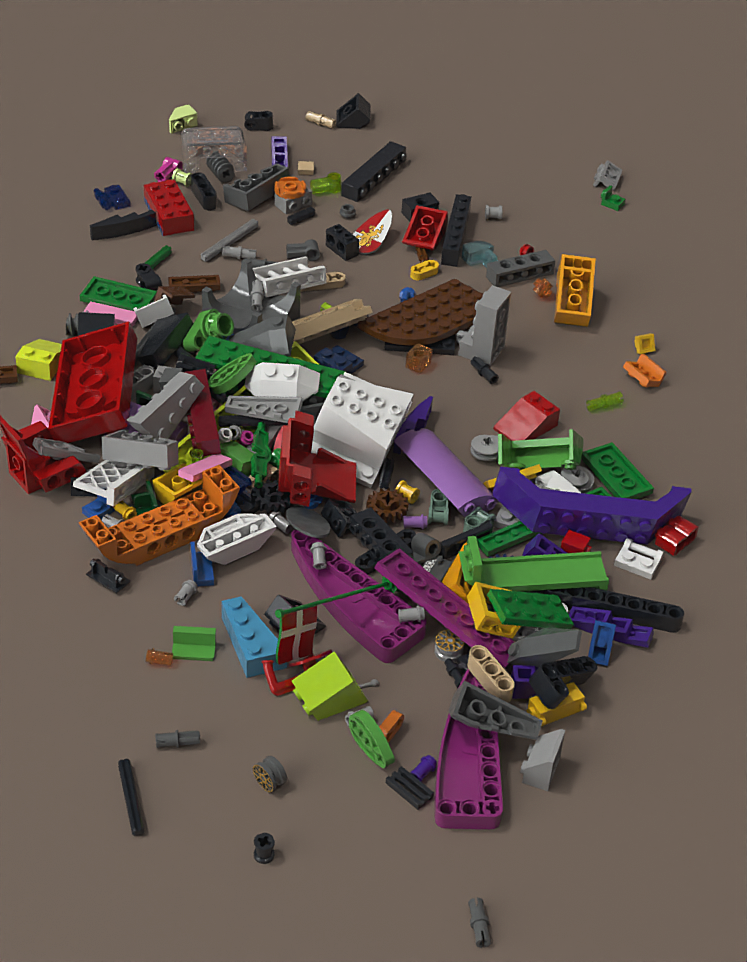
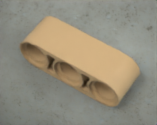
[467,645,514,703]

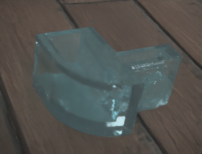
[462,241,498,268]

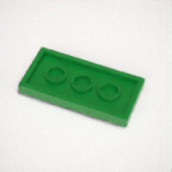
[80,276,157,312]
[581,442,654,499]
[487,589,574,629]

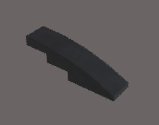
[90,210,156,241]

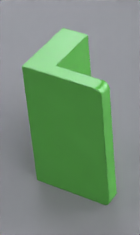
[172,626,216,661]

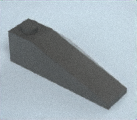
[228,315,296,356]
[507,628,582,668]
[448,681,543,740]

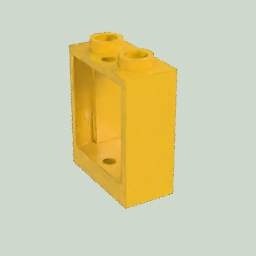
[467,582,521,639]

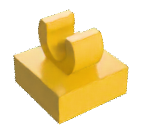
[634,333,655,354]

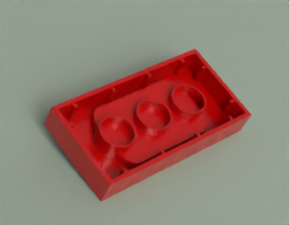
[48,321,137,443]

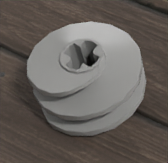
[470,435,498,461]
[561,466,594,493]

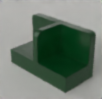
[131,480,158,516]

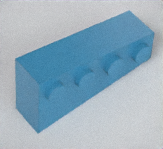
[221,596,287,678]

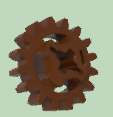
[366,488,409,523]

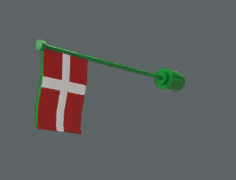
[275,577,401,665]

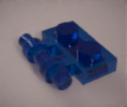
[93,185,131,210]

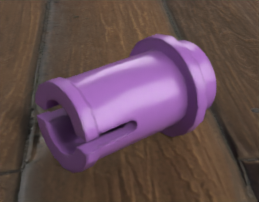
[404,514,427,530]

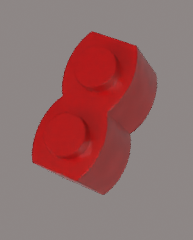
[655,515,699,556]

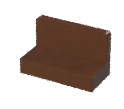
[154,286,196,305]

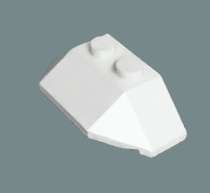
[245,362,320,402]
[197,514,277,565]

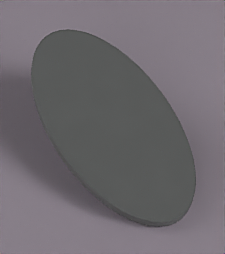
[286,506,330,538]

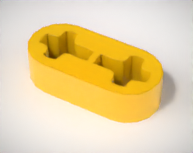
[410,260,439,280]

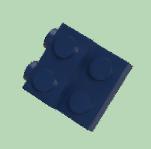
[314,345,364,374]

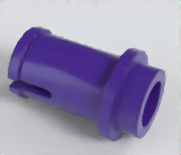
[410,755,437,782]

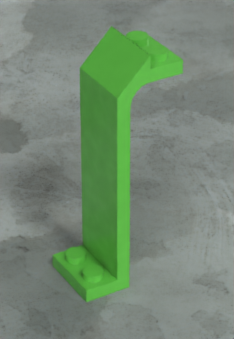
[458,536,609,591]

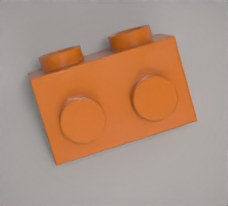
[623,354,667,388]

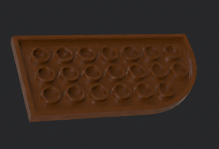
[357,279,483,345]

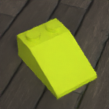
[15,339,62,381]

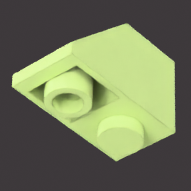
[169,104,198,133]

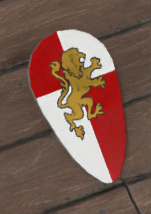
[353,209,392,255]

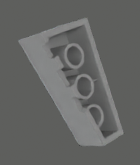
[127,372,205,439]

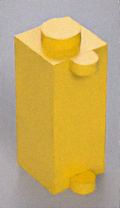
[527,682,587,726]

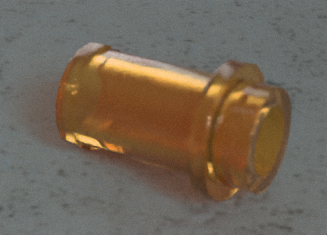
[146,648,173,666]

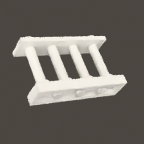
[253,256,326,297]

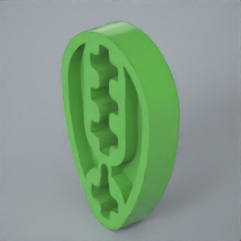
[208,353,257,394]
[349,710,395,768]

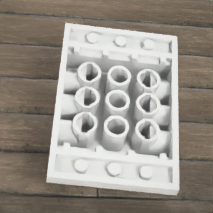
[311,372,413,488]

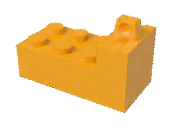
[554,254,596,327]

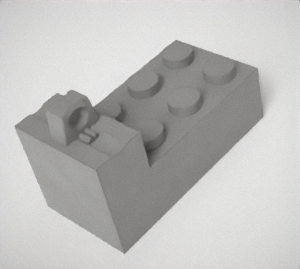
[456,285,511,366]

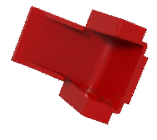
[278,411,356,507]
[0,415,87,494]

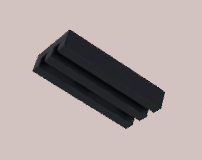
[385,766,434,810]

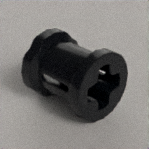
[254,833,275,864]

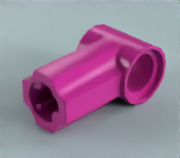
[154,157,183,182]

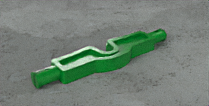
[251,422,272,488]

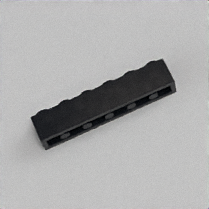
[341,141,407,202]
[441,194,472,267]

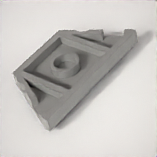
[32,437,101,463]

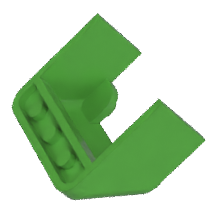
[498,429,584,470]

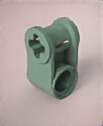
[428,489,449,525]
[463,506,496,532]

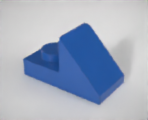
[82,489,125,519]
[588,620,616,666]

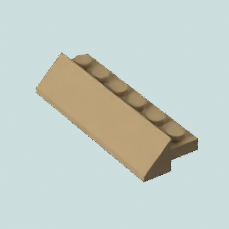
[292,299,373,344]

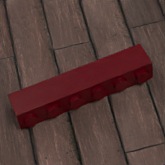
[184,369,221,457]

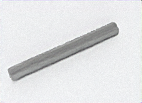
[201,219,258,262]

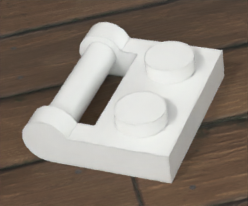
[614,538,664,580]

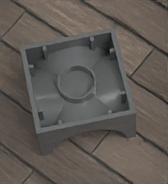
[202,258,301,334]

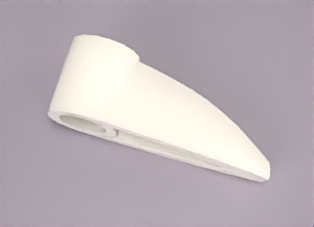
[535,470,581,493]

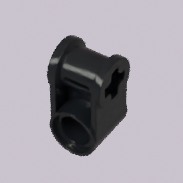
[244,111,273,131]
[135,263,162,291]

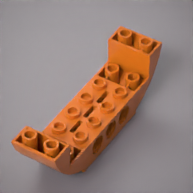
[78,465,240,566]

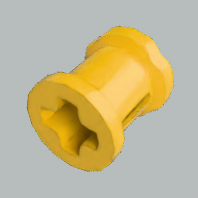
[395,480,420,504]

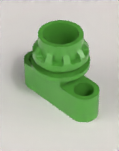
[183,309,234,352]

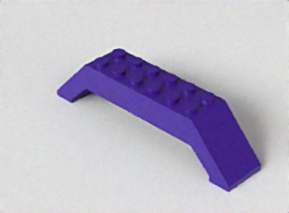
[492,466,692,544]

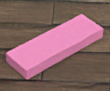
[84,301,138,327]
[178,454,232,482]

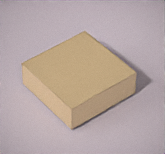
[298,161,314,175]

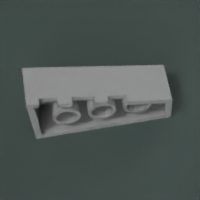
[102,429,178,470]

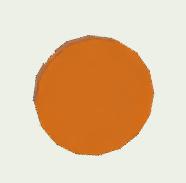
[274,176,306,199]

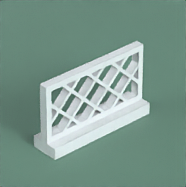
[73,460,155,506]

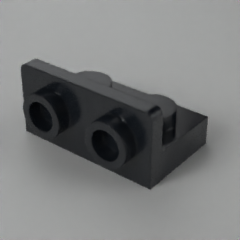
[321,498,357,537]

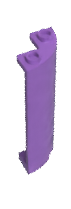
[393,428,499,517]

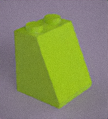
[292,651,368,721]

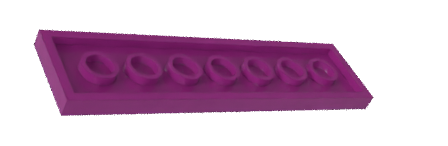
[374,548,515,670]

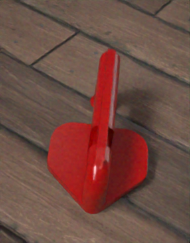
[261,649,332,696]

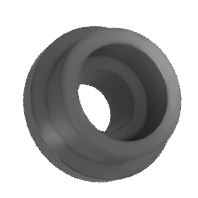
[340,204,356,218]

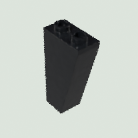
[138,312,193,370]

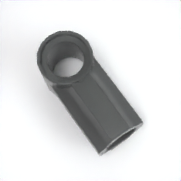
[286,239,320,261]

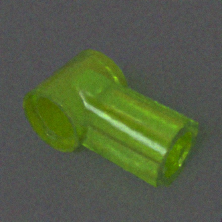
[310,172,341,194]

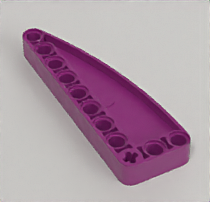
[291,530,427,663]
[434,669,503,829]

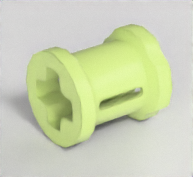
[172,168,192,187]

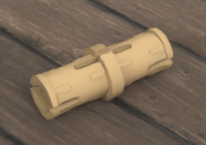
[306,111,336,129]

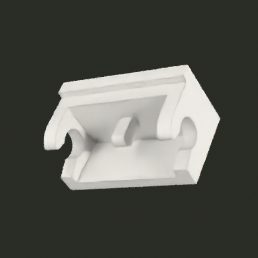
[133,295,174,328]

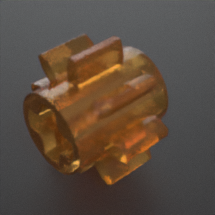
[533,277,553,298]

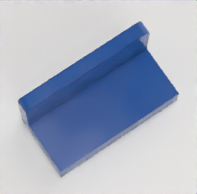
[190,542,214,587]

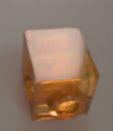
[405,343,433,374]

